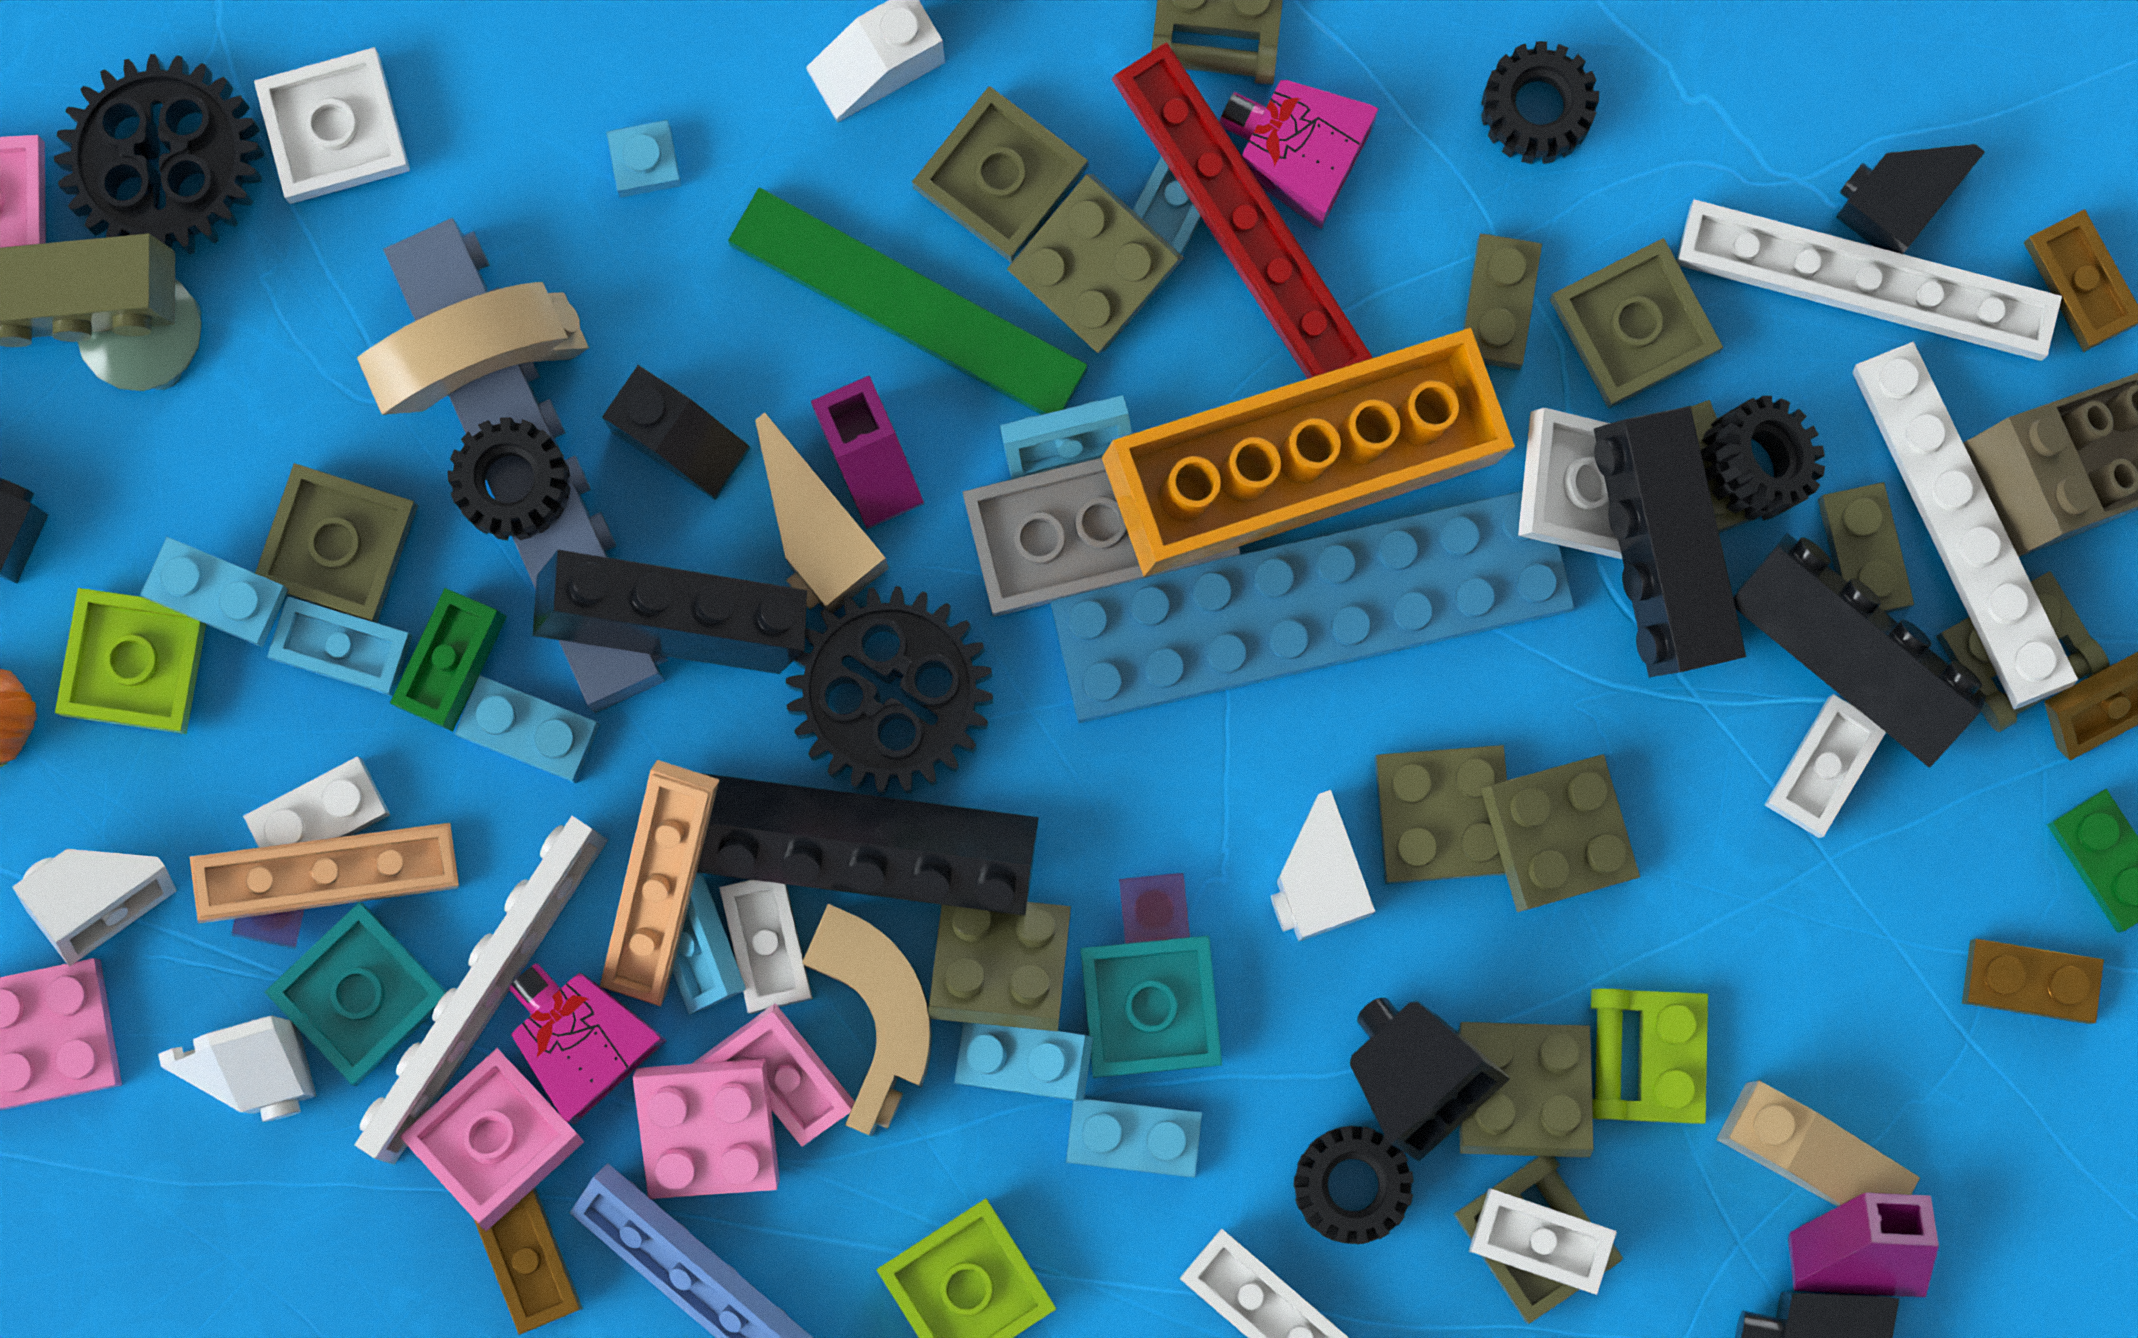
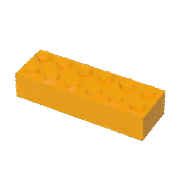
[1102,328,1515,577]

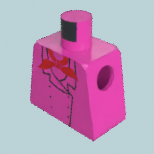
[1219,80,1379,229]
[509,963,667,1124]

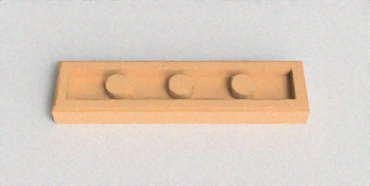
[600,760,719,1006]
[190,823,459,924]

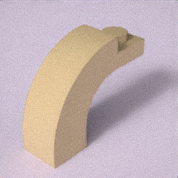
[356,282,589,415]
[802,904,932,1137]

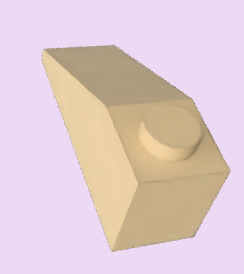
[755,413,889,613]
[1716,1080,1920,1207]

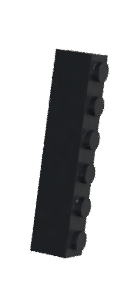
[697,773,1039,915]

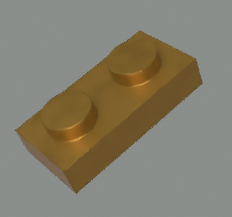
[2024,209,2138,352]
[2044,652,2138,761]
[1962,939,2104,1024]
[473,1188,583,1335]

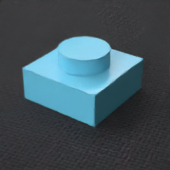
[606,120,681,198]

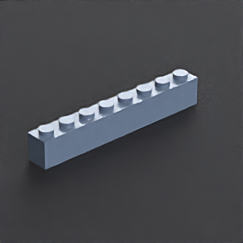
[383,218,668,713]

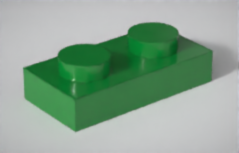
[390,588,507,732]
[2046,789,2138,933]

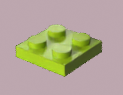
[55,588,206,734]
[876,1198,1057,1338]

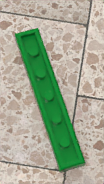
[728,187,1088,415]

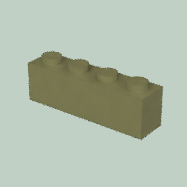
[0,233,175,347]

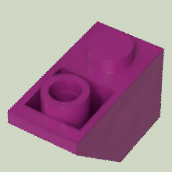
[811,376,924,529]
[1788,1192,1939,1297]

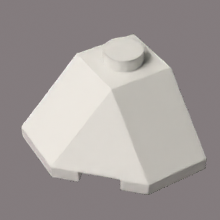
[158,1016,316,1122]

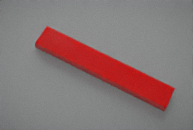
[1111,42,1373,379]

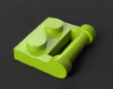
[1591,989,1708,1124]

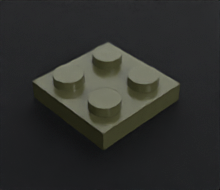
[912,86,1088,263]
[1007,174,1184,353]
[1549,238,1724,409]
[255,463,418,623]
[1374,745,1507,884]
[1481,754,1640,912]
[929,902,1071,1031]
[1458,1022,1594,1158]

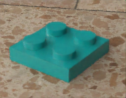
[264,902,447,1086]
[1080,936,1222,1078]

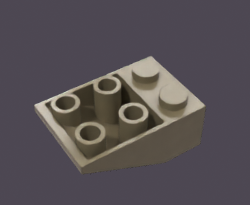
[1963,373,2138,557]

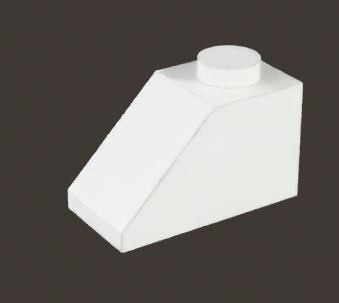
[806,0,945,123]
[1270,790,1375,942]
[12,849,177,967]

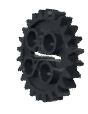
[54,54,264,254]
[786,586,994,795]

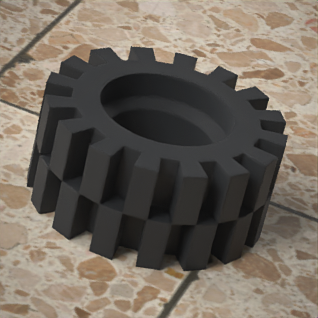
[1481,41,1599,164]
[1700,396,1825,520]
[448,417,571,541]
[1293,1126,1414,1244]

